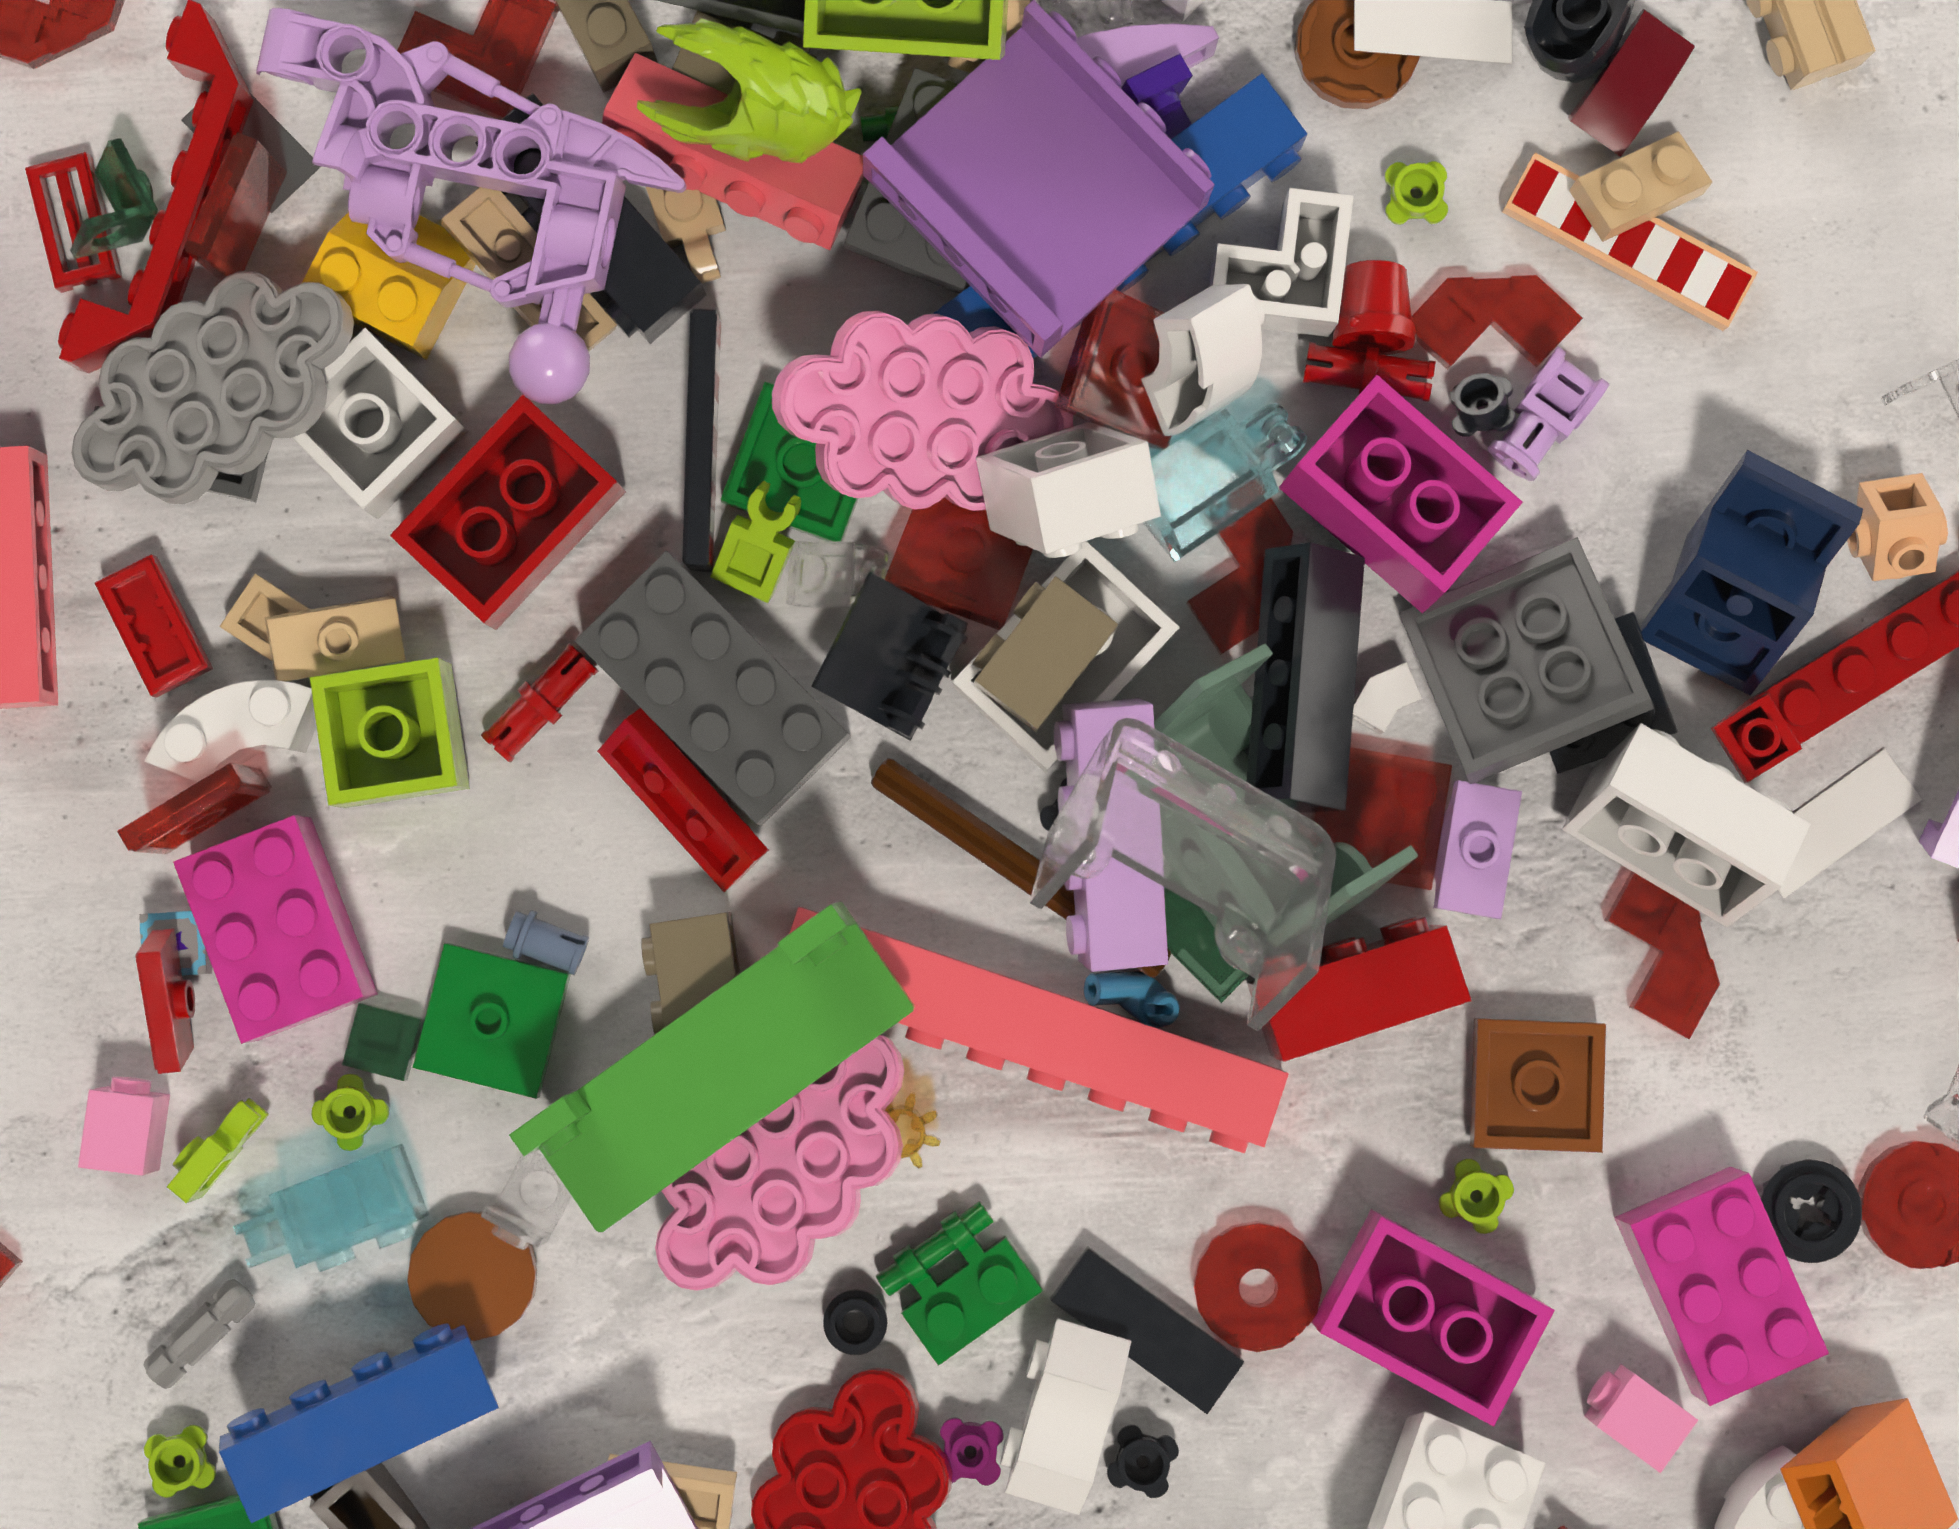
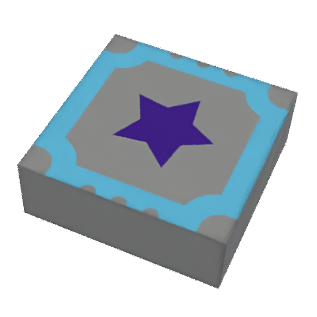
[139,911,212,976]

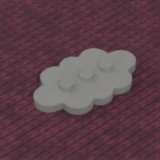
[71,271,354,504]

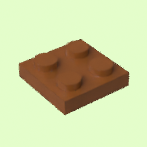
[1470,1018,1606,1153]

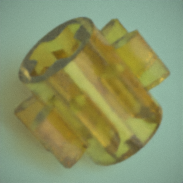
[885,1091,941,1169]

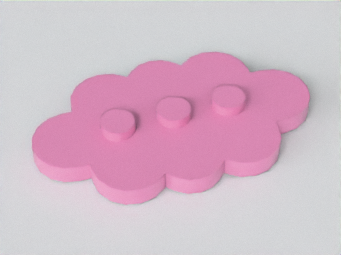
[772,310,1073,511]
[655,1034,904,1291]

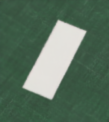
[1354,0,1512,64]
[1778,748,1922,898]

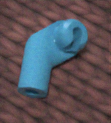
[1084,971,1180,1028]

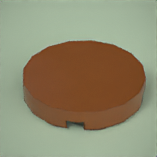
[1295,0,1421,109]
[407,1211,537,1341]

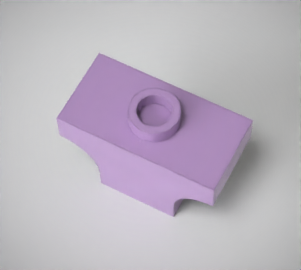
[1431,780,1522,919]

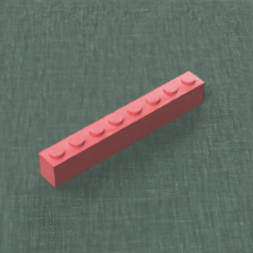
[789,907,1289,1153]

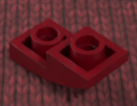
[1568,9,1695,157]

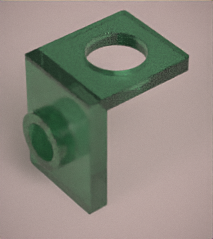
[70,138,158,259]

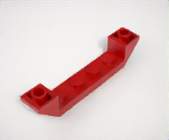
[58,0,254,374]
[1711,570,1959,783]

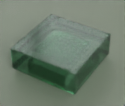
[342,1002,424,1081]

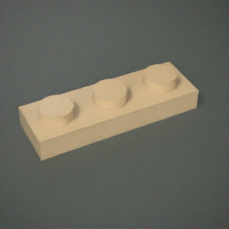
[441,187,617,352]

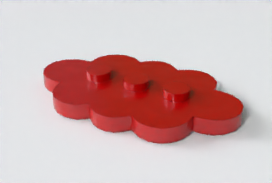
[751,1367,953,1529]

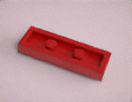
[597,708,769,892]

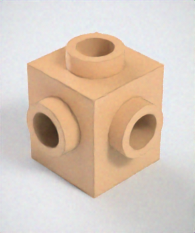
[1847,473,1948,581]

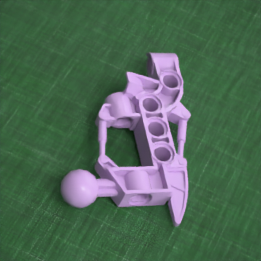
[256,8,687,404]

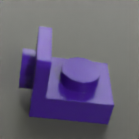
[1121,54,1193,139]

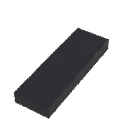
[1050,1246,1244,1414]

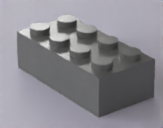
[575,550,851,826]

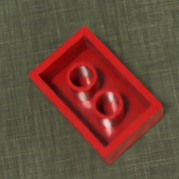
[390,394,626,630]
[1247,917,1472,1062]

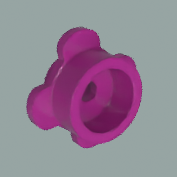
[940,1417,1004,1486]

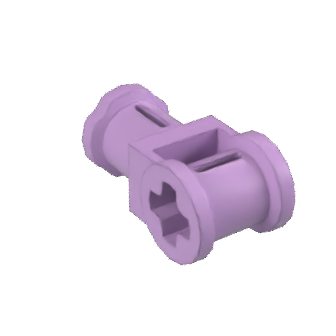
[1488,347,1609,481]

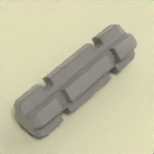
[143,1279,255,1389]

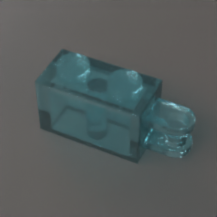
[1143,403,1307,562]
[233,1143,429,1272]

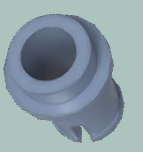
[503,910,589,976]

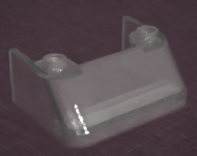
[1030,718,1336,1031]

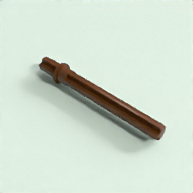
[871,758,1171,978]

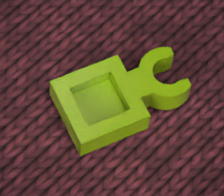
[710,481,801,603]
[167,1098,269,1203]

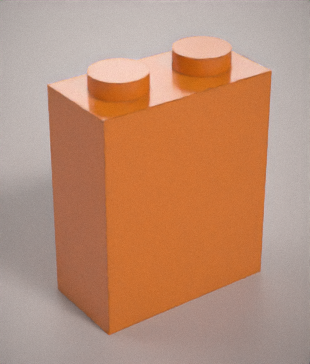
[1780,1398,1958,1529]

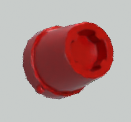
[1332,260,1415,355]

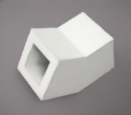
[1353,662,1422,734]

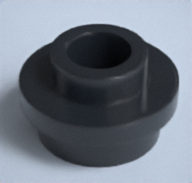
[823,1289,888,1355]

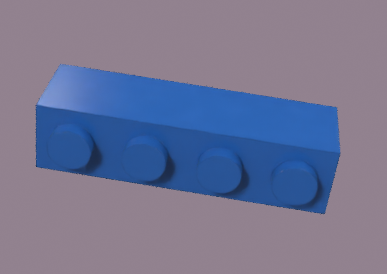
[219,1324,499,1523]

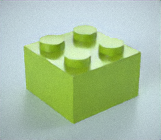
[310,658,470,808]

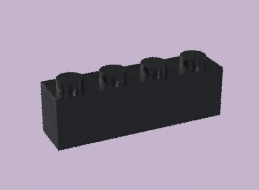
[475,93,707,344]
[1245,542,1365,813]

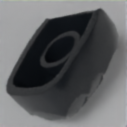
[1524,0,1635,83]

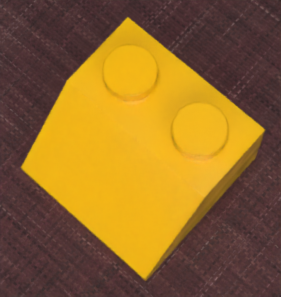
[302,212,476,360]

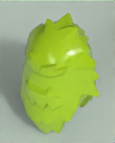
[637,18,862,163]

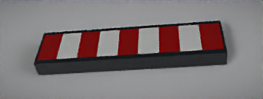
[682,309,721,572]

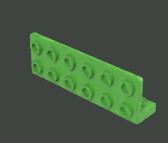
[509,902,915,1232]

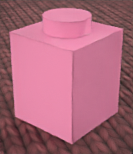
[78,1077,170,1176]
[1584,1364,1698,1473]

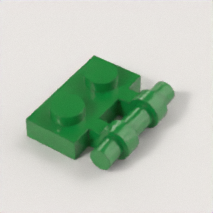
[875,1201,1043,1366]

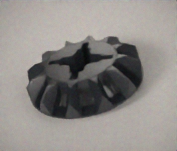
[1761,1159,1862,1263]

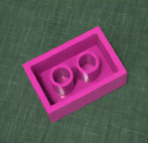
[1279,375,1523,614]
[173,815,378,1044]
[1614,1167,1829,1406]
[1311,1209,1555,1427]

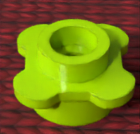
[1384,161,1448,225]
[311,1074,389,1151]
[1439,1159,1514,1234]
[144,1425,216,1498]

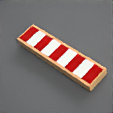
[1502,153,1758,331]

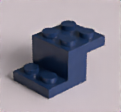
[1640,450,1863,696]

